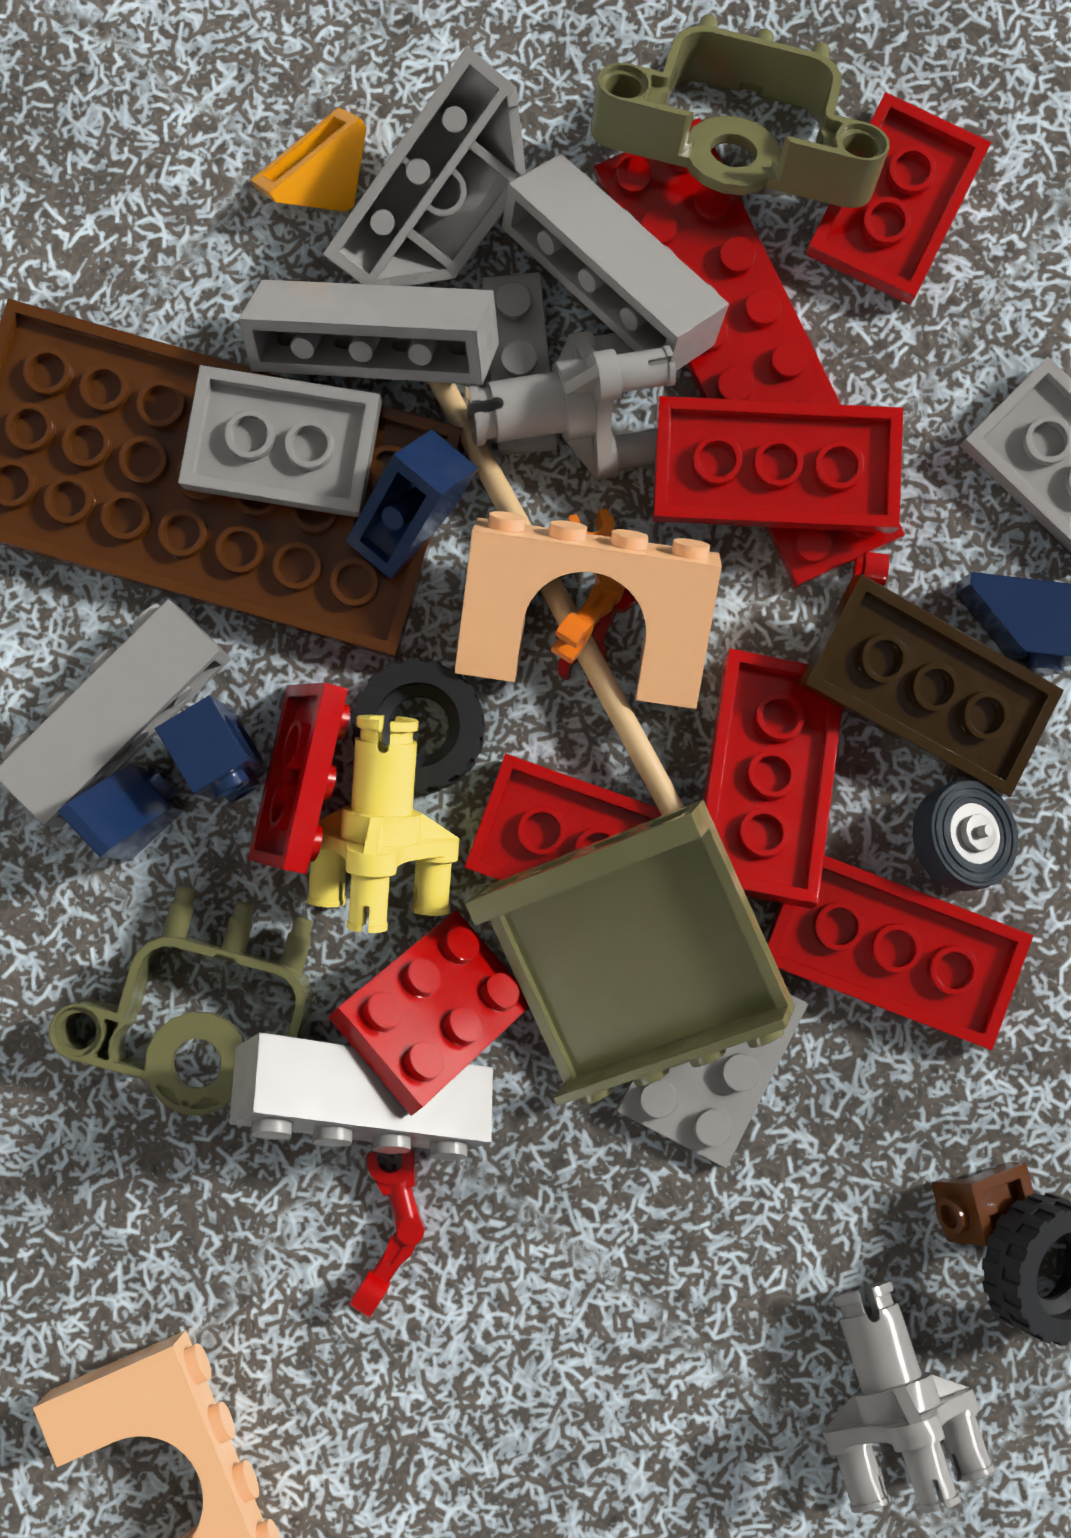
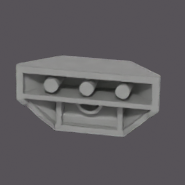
[323,46,526,286]

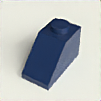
[346,430,478,579]
[955,572,1071,674]
[57,764,184,860]

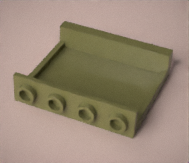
[465,800,795,1106]

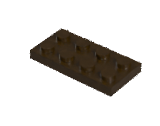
[798,574,1064,797]

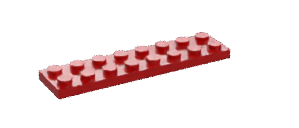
[594,118,905,588]

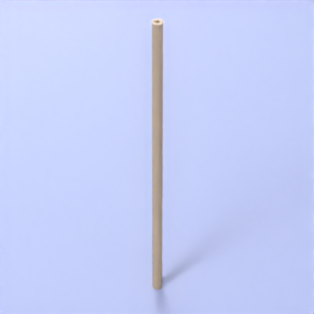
[428,382,685,815]

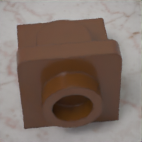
[932,1162,1034,1246]

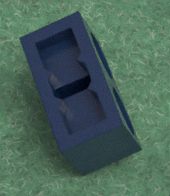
[154,695,268,803]

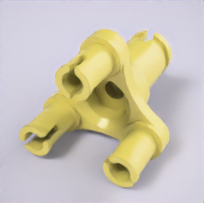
[306,715,460,933]

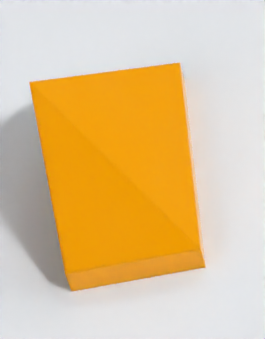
[250,107,367,212]

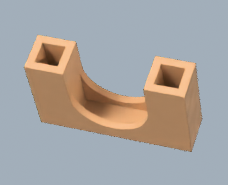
[455,511,722,709]
[33,1330,281,1538]

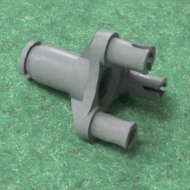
[465,330,676,480]
[822,1280,995,1513]

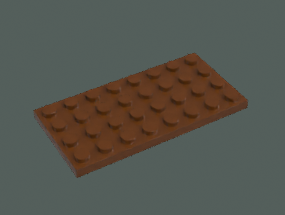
[0,298,463,659]

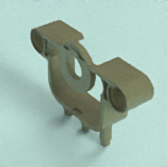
[590,14,890,208]
[49,886,313,1116]

